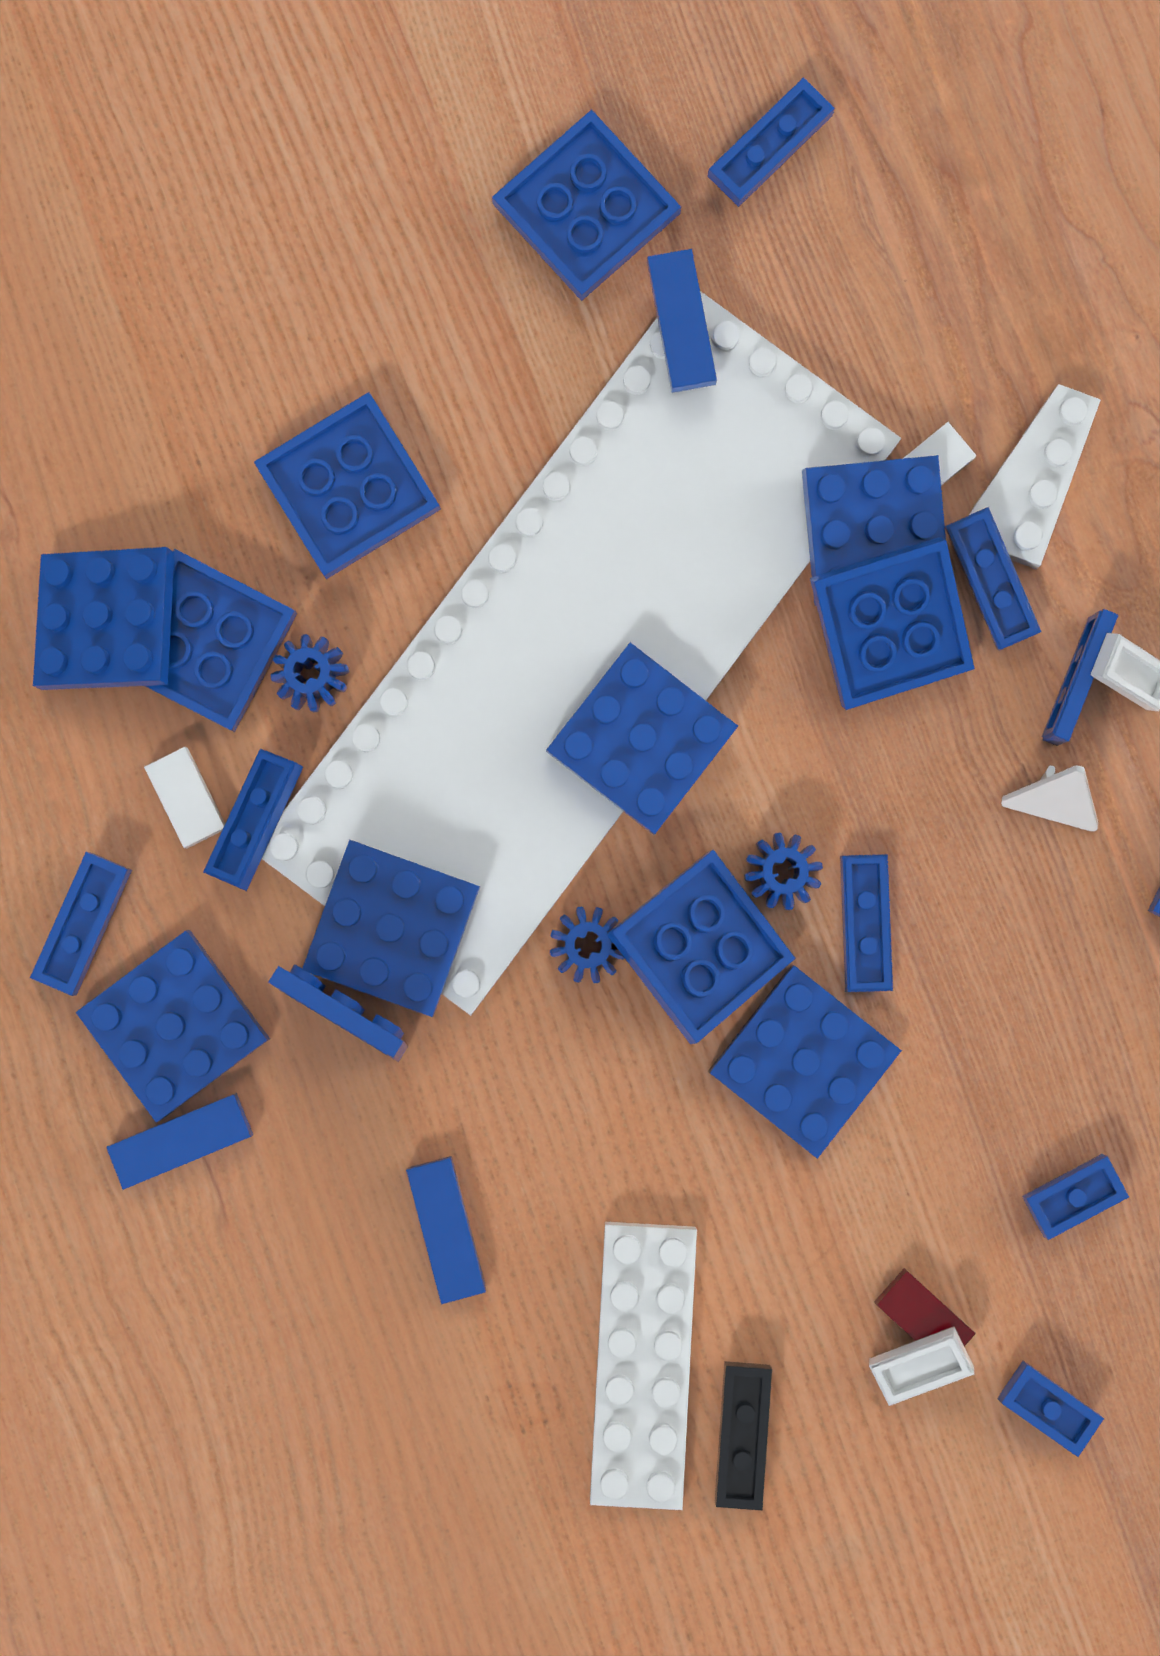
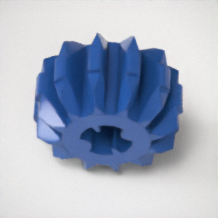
[270,634,349,713]
[744,833,823,910]
[550,906,625,983]

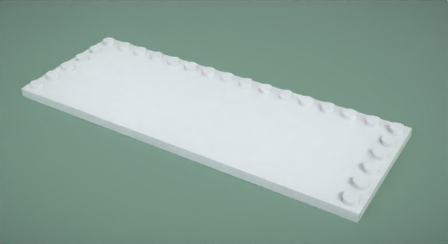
[262,291,901,1016]

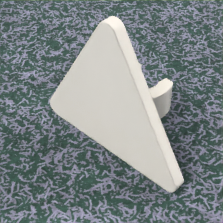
[1001,765,1098,831]

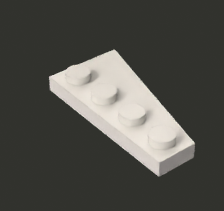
[969,384,1101,569]

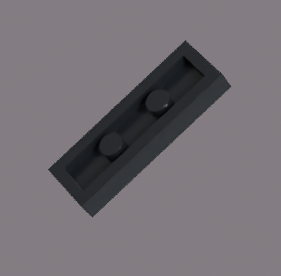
[715,1361,772,1511]

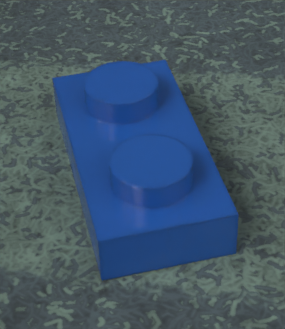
[1022,1154,1129,1240]
[997,1361,1104,1457]

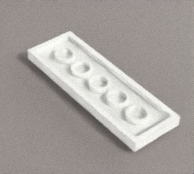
[590,1222,697,1510]

